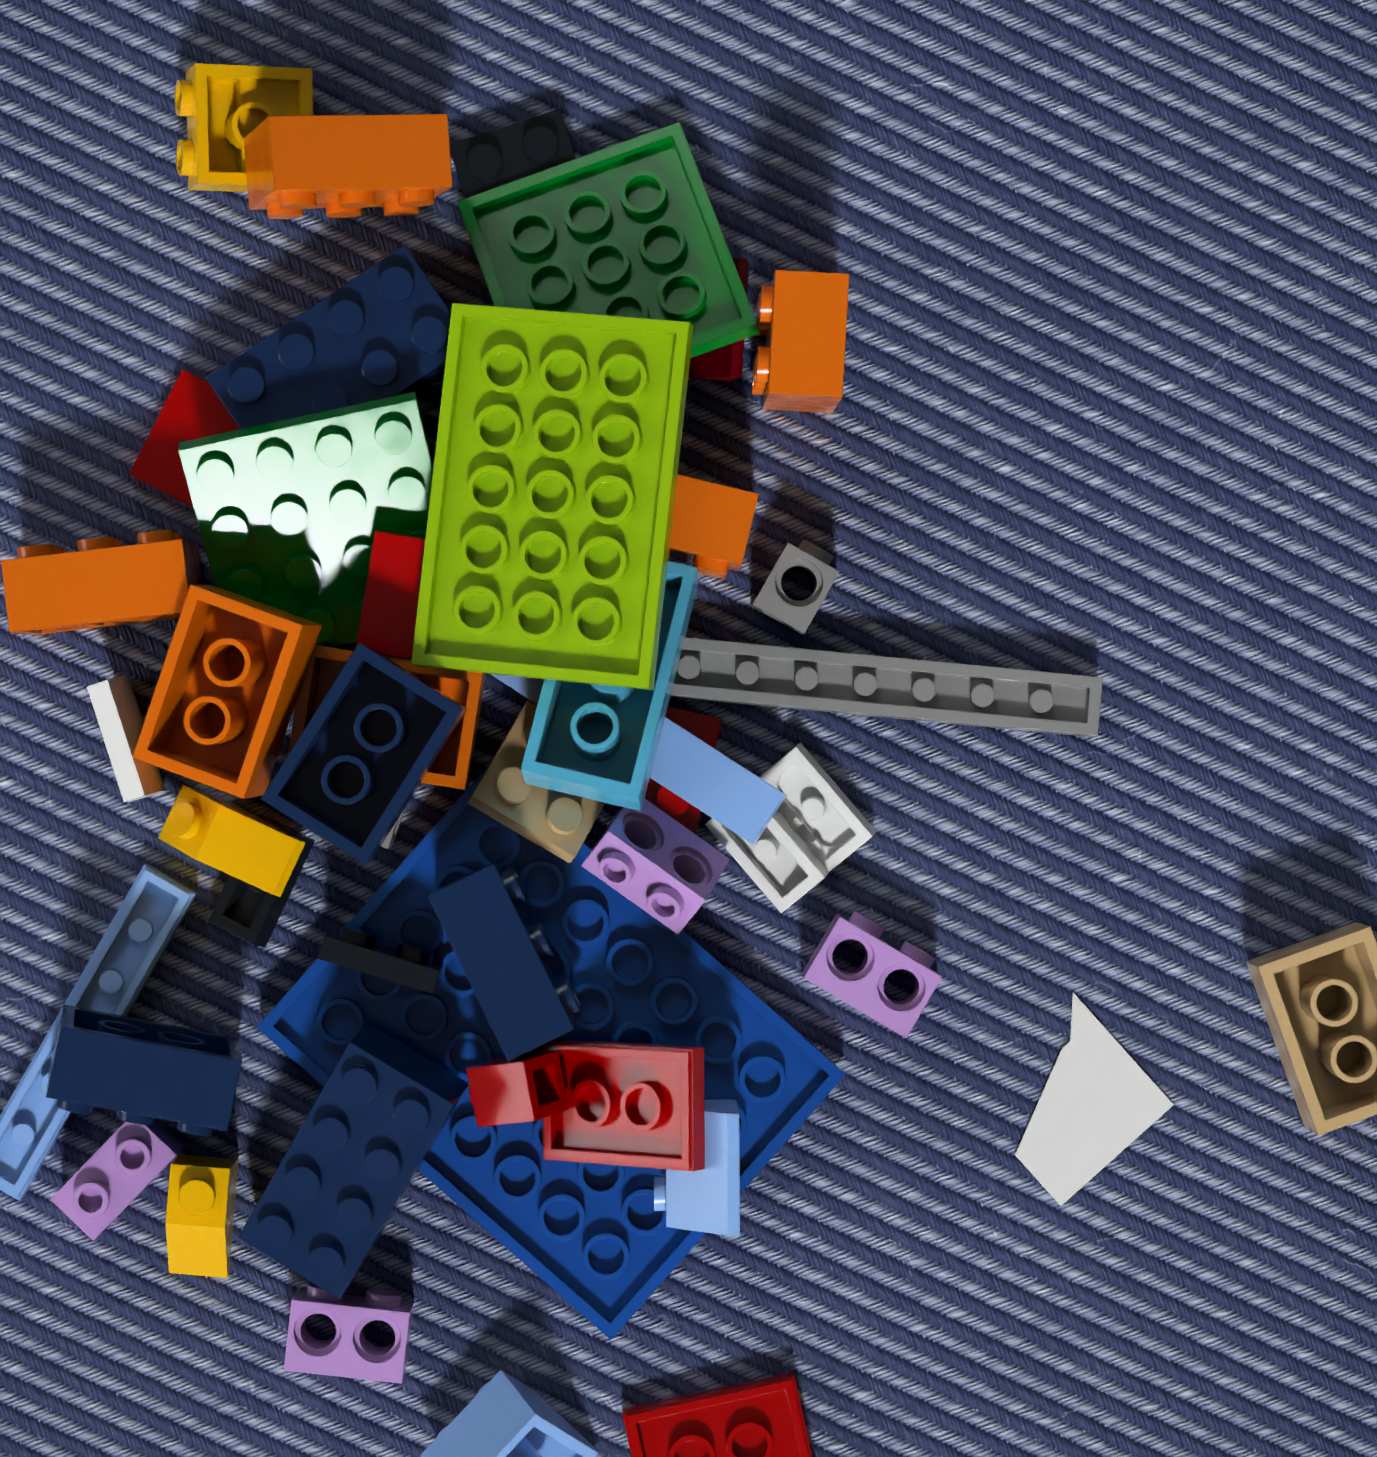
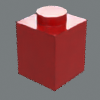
[466,1050,569,1127]

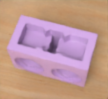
[581,798,730,934]
[801,911,942,1038]
[50,1118,186,1241]
[283,1283,414,1384]

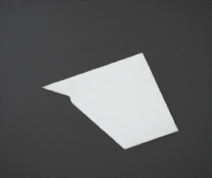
[1015,993,1174,1206]

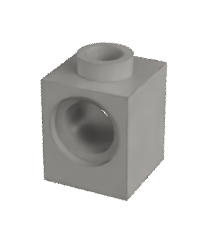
[751,539,840,635]

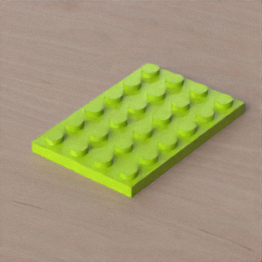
[411,303,694,690]

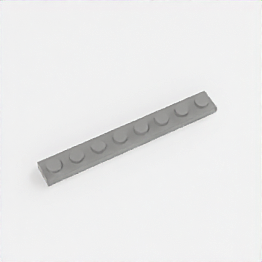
[670,637,1103,737]

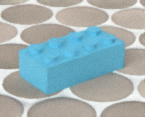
[521,561,698,811]

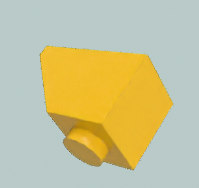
[158,784,305,897]
[165,1154,239,1278]

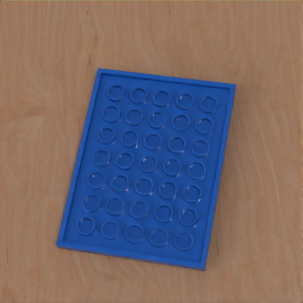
[256,765,846,1340]

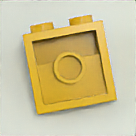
[175,63,313,192]

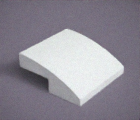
[87,677,165,802]
[705,742,876,913]

